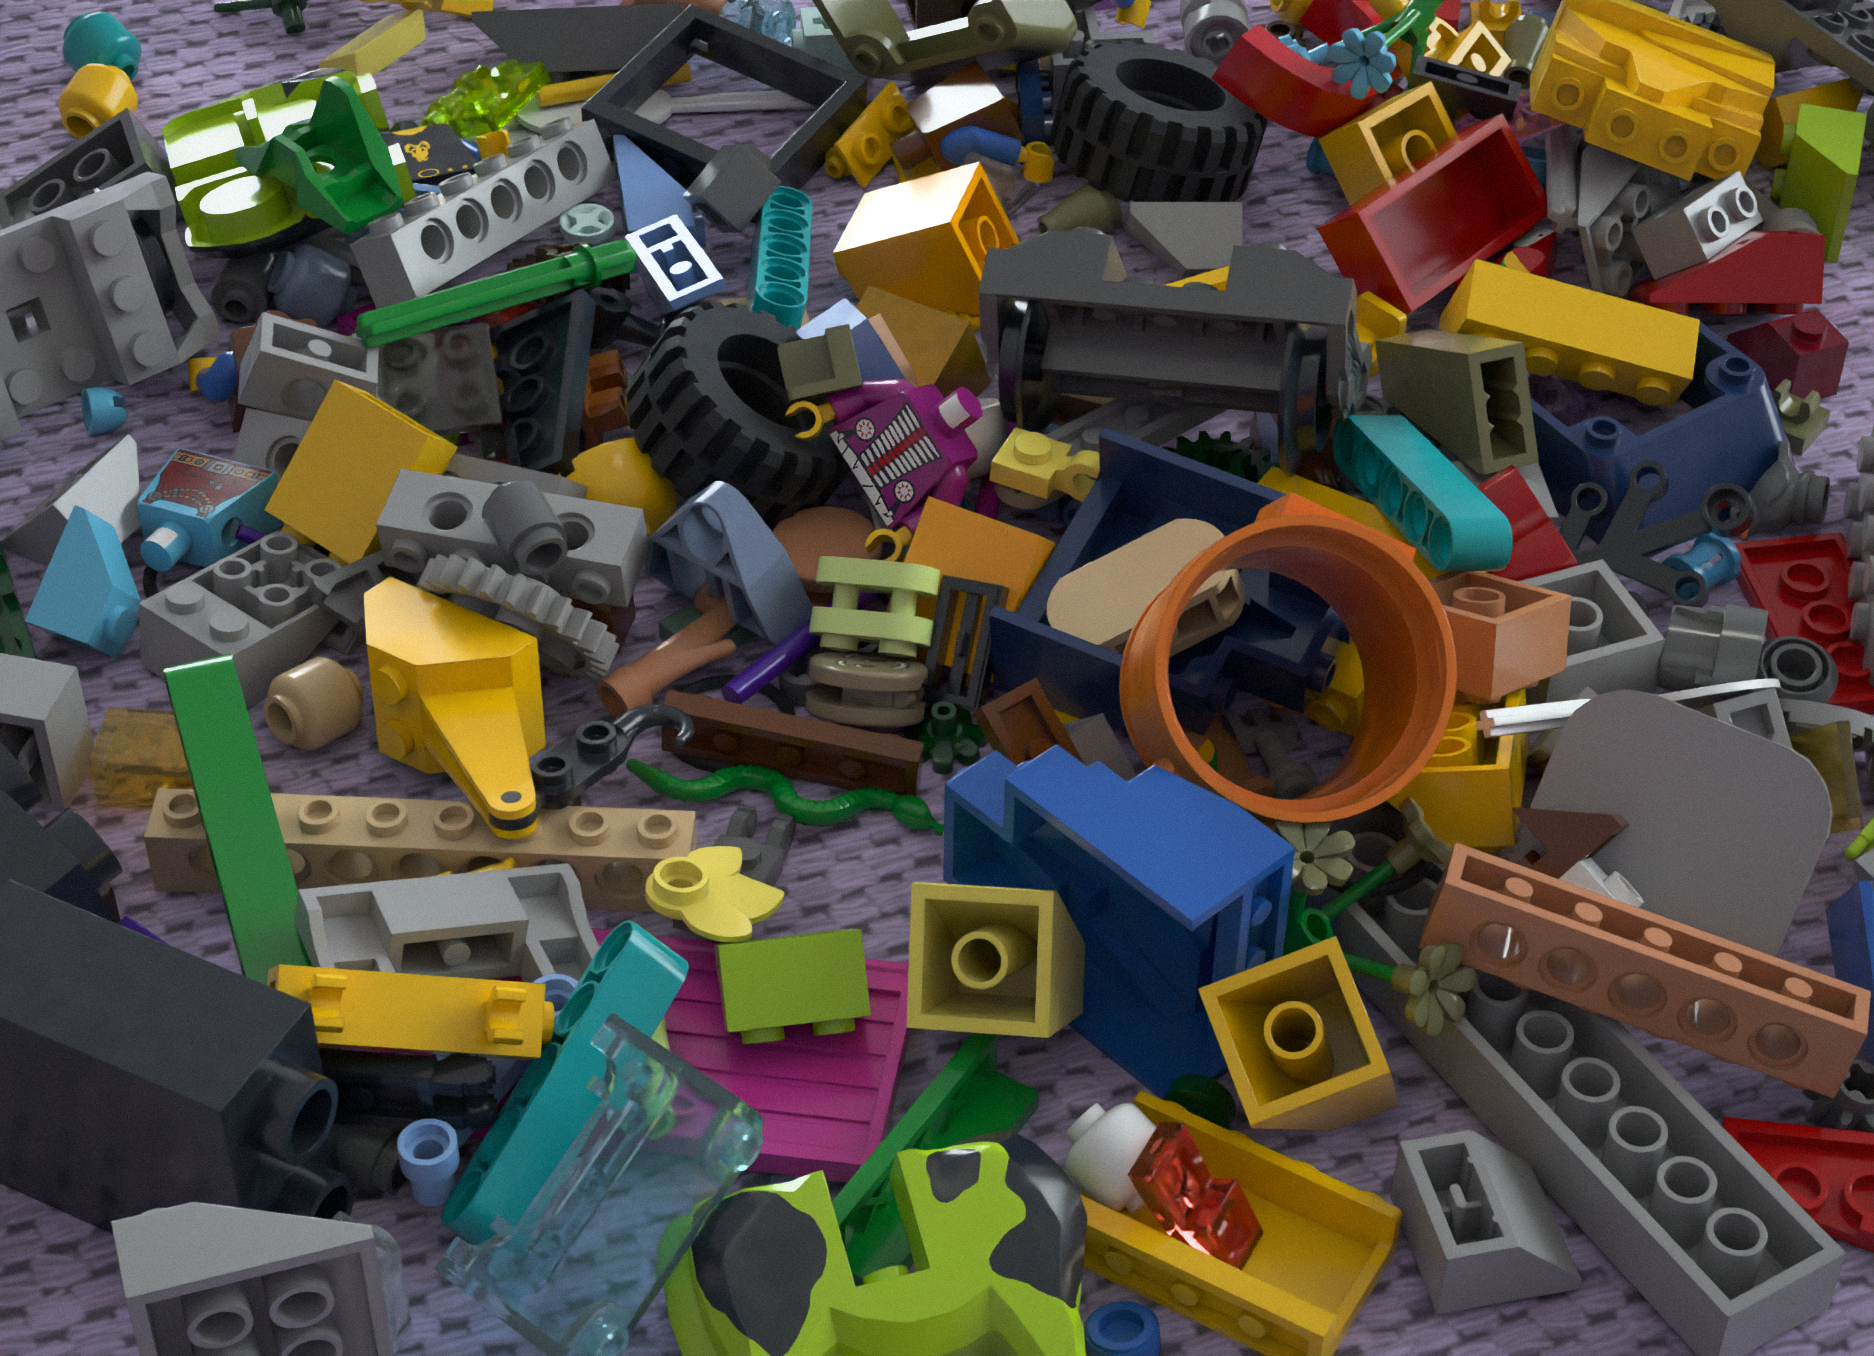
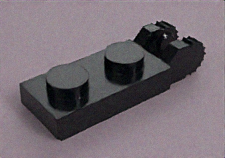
[319,1048,498,1131]

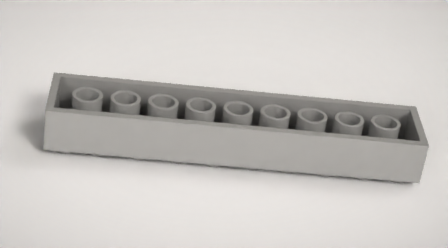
[1290,806,1846,1356]

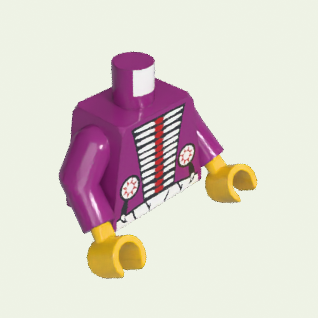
[786,379,983,562]

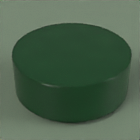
[1163,1074,1236,1130]

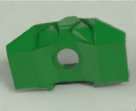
[234,76,403,234]

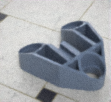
[644,481,813,646]

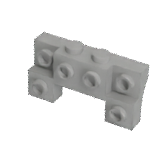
[294,863,600,983]

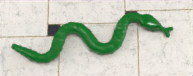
[626,759,944,836]

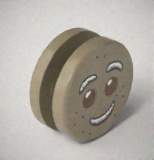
[805,652,928,728]

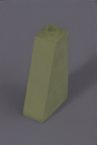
[1375,329,1539,475]

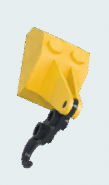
[364,576,695,839]

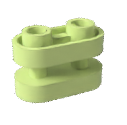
[809,556,941,658]

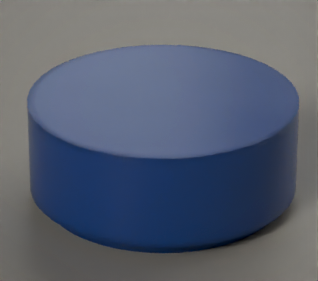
[1084,1301,1162,1356]

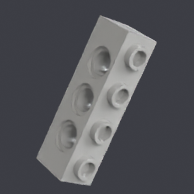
[376,469,649,608]

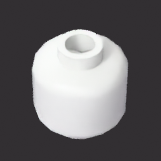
[1064,1103,1175,1215]

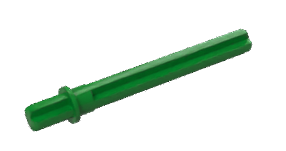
[355,239,637,348]

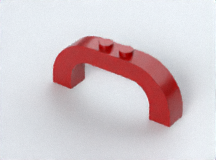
[1211,0,1404,138]

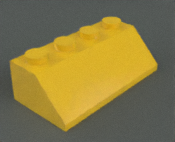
[1439,259,1700,407]
[1386,688,1530,854]

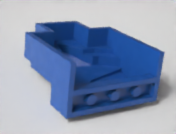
[943,744,1295,1100]

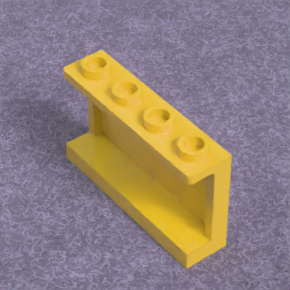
[1080,1091,1402,1356]

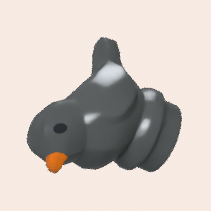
[1729,440,1830,540]

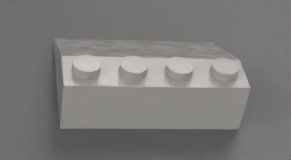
[111,1202,394,1356]

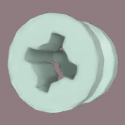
[559,204,615,248]

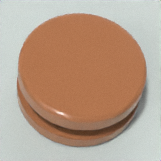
[772,506,882,607]

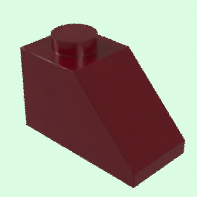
[1727,309,1849,399]

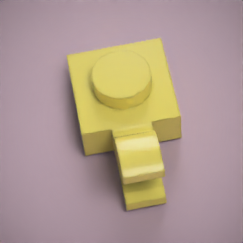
[989,427,1100,502]

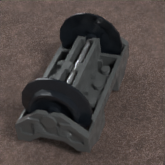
[979,227,1372,477]

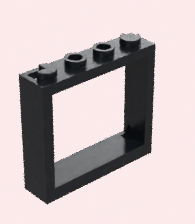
[581,4,867,224]

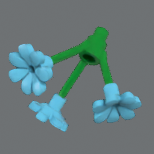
[1278,0,1444,100]

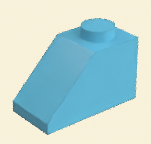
[25,505,141,659]

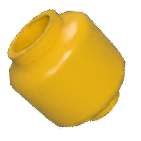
[58,63,138,139]

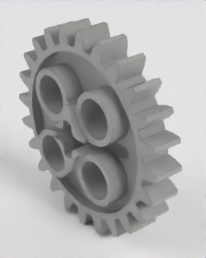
[417,554,620,681]

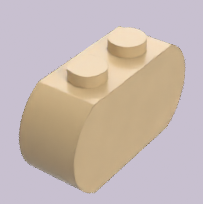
[1047,518,1245,658]

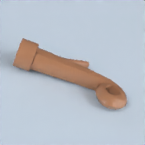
[596,582,737,718]

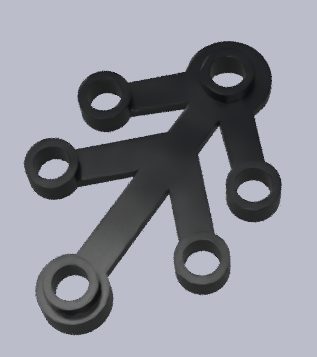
[1558,461,1754,618]

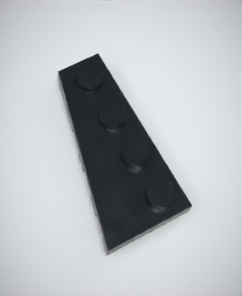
[488,289,596,478]

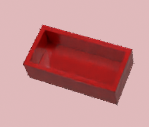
[1317,113,1547,314]

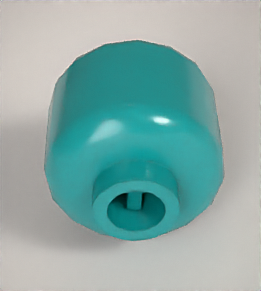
[62,12,142,81]

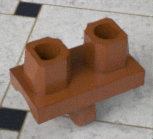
[581,349,629,451]

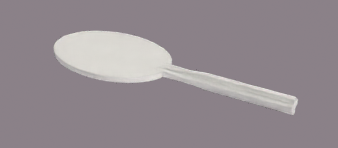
[516,89,819,137]
[1475,679,1781,738]

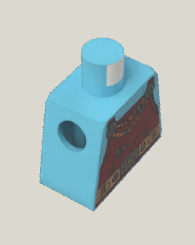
[137,448,284,572]

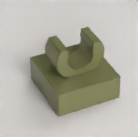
[1772,379,1831,456]

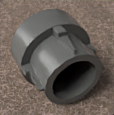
[1656,602,1768,692]

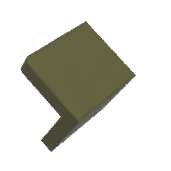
[777,324,863,406]

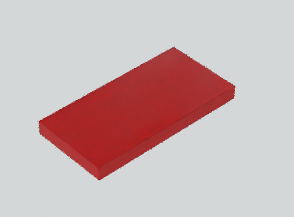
[1734,532,1874,715]

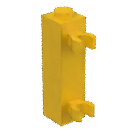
[267,964,555,1061]

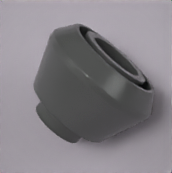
[1756,636,1839,703]

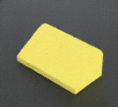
[319,8,426,77]

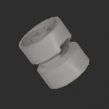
[1180,0,1250,67]

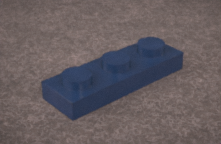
[1015,59,1054,166]

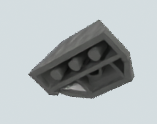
[472,3,682,83]

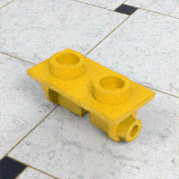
[824,81,915,188]

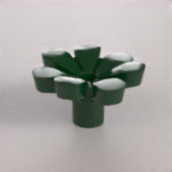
[904,701,988,775]

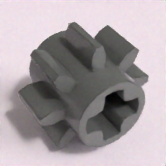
[1802,1059,1874,1133]

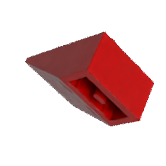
[1628,230,1825,315]

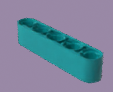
[747,186,812,330]
[1332,415,1513,572]
[441,920,689,1265]

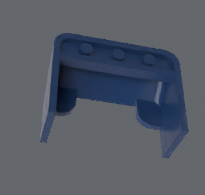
[1530,322,1795,558]

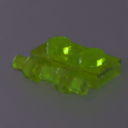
[421,60,550,138]

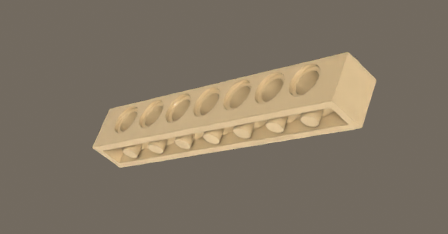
[144,788,698,912]

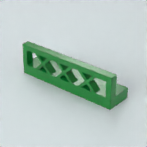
[832,1033,1039,1287]

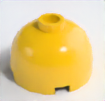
[558,438,678,540]

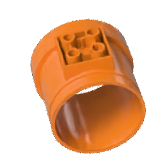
[1119,492,1457,833]

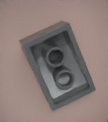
[0,108,181,229]

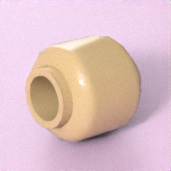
[264,656,364,751]

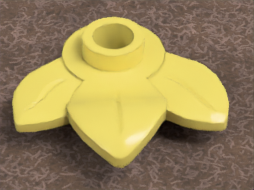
[645,846,785,942]

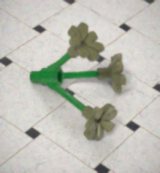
[1275,795,1476,1037]

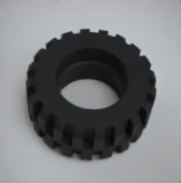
[1050,41,1268,202]
[627,302,851,531]

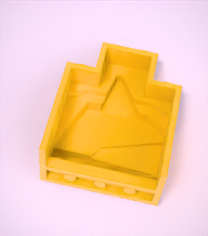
[1530,0,1776,181]

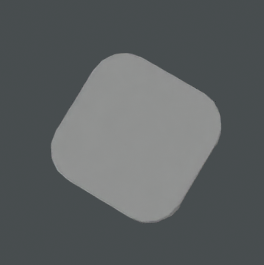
[1508,689,1834,1000]

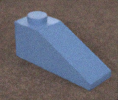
[613,135,706,274]
[625,214,726,315]

